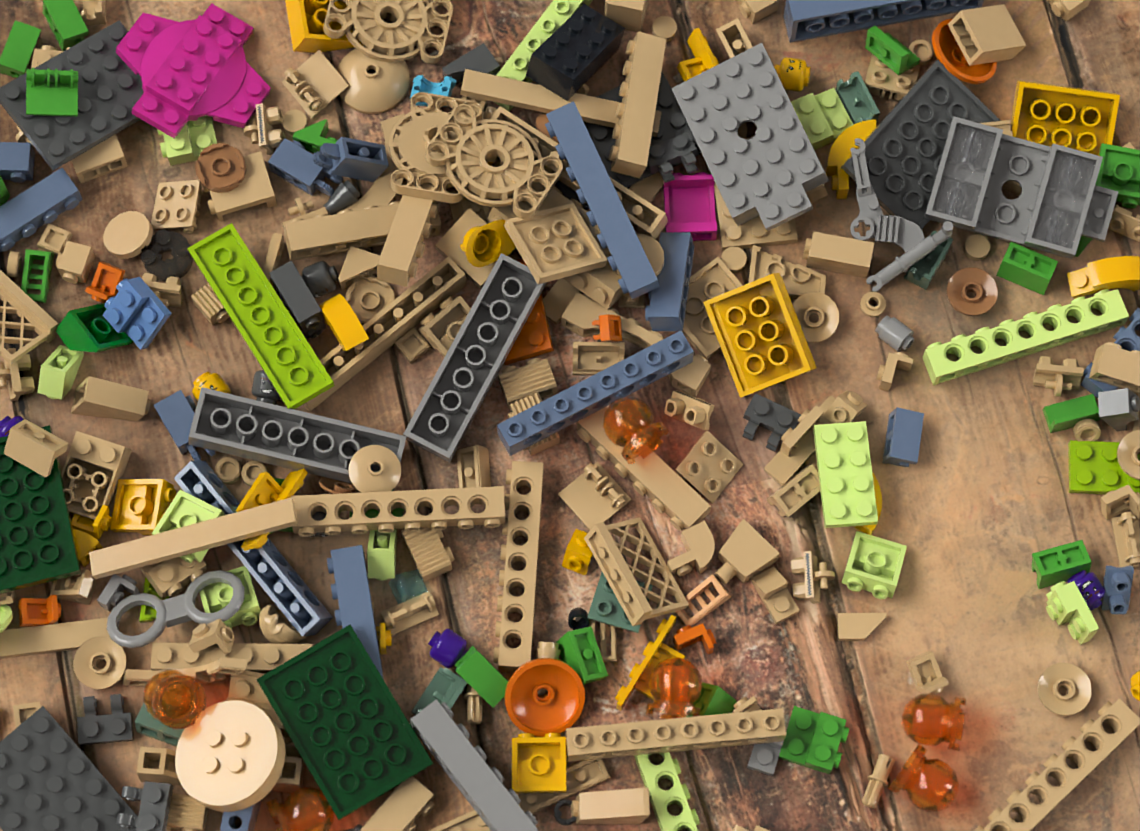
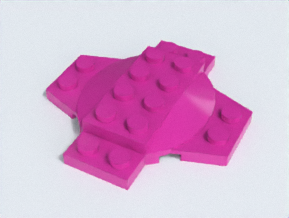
[116,3,271,139]

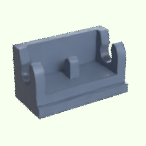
[882,407,924,467]

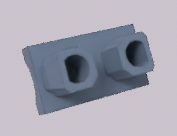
[1101,566,1134,614]

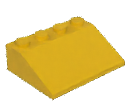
[285,0,364,53]
[1010,80,1120,156]
[703,273,817,398]

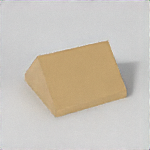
[605,0,649,32]

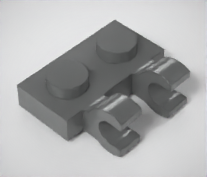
[647,132,698,183]
[742,393,801,452]
[77,694,134,745]
[116,781,174,831]

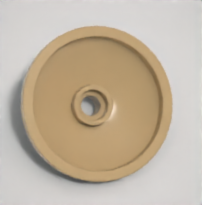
[337,45,410,114]

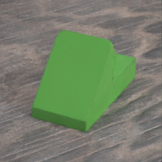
[293,119,338,153]

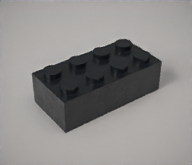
[526,4,625,101]

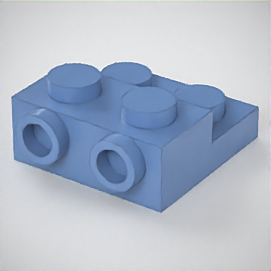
[103,277,172,350]

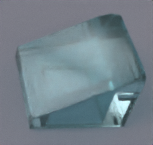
[389,569,428,604]

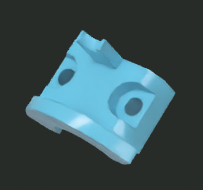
[410,75,457,107]

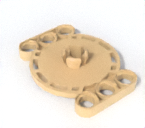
[323,0,453,64]
[389,92,483,203]
[425,104,563,219]

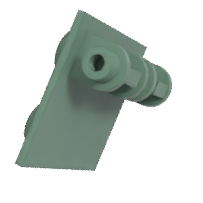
[587,572,653,633]

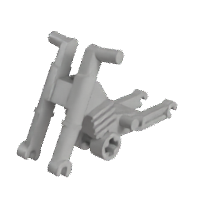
[850,138,953,292]

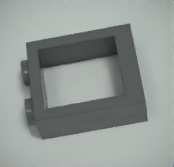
[269,260,326,339]

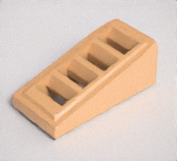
[675,574,732,626]

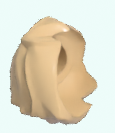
[259,605,307,644]

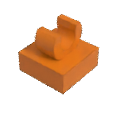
[592,314,623,342]

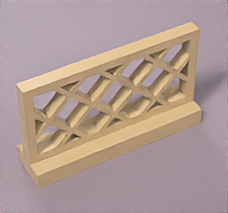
[0,270,58,365]
[584,517,689,626]

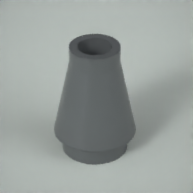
[323,180,361,215]

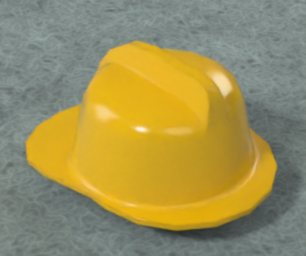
[460,219,516,268]

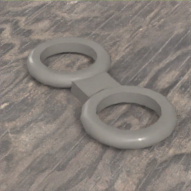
[107,570,245,648]

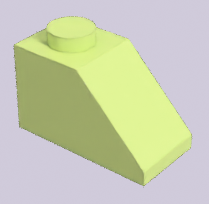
[37,345,84,400]
[367,529,397,580]

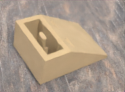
[61,431,132,520]

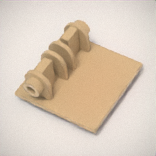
[282,50,349,118]
[864,54,920,101]
[151,180,203,234]
[675,430,743,504]
[558,462,631,530]

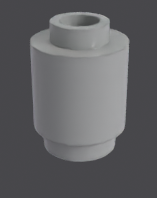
[875,315,915,352]

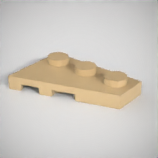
[748,244,826,300]

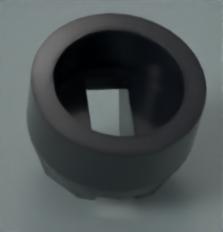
[568,607,589,630]

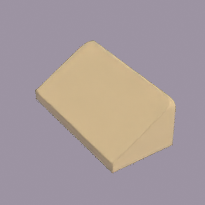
[457,445,491,488]

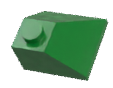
[55,303,133,353]

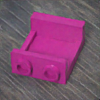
[663,172,717,241]

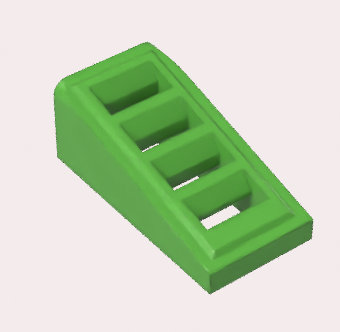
[21,249,54,303]

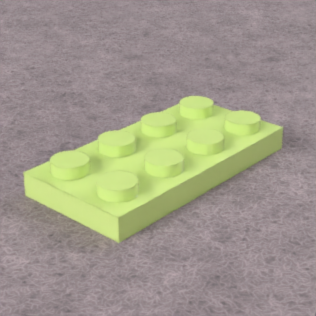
[813,421,878,528]

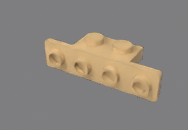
[764,396,835,486]

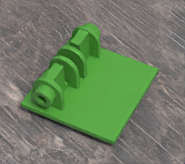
[26,68,78,117]

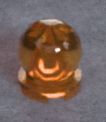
[603,397,669,464]
[646,657,703,719]
[143,670,206,729]
[901,693,966,751]
[888,744,959,812]
[266,787,334,831]

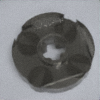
[141,230,193,282]

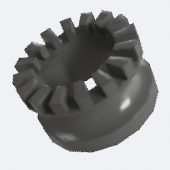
[554,799,576,825]

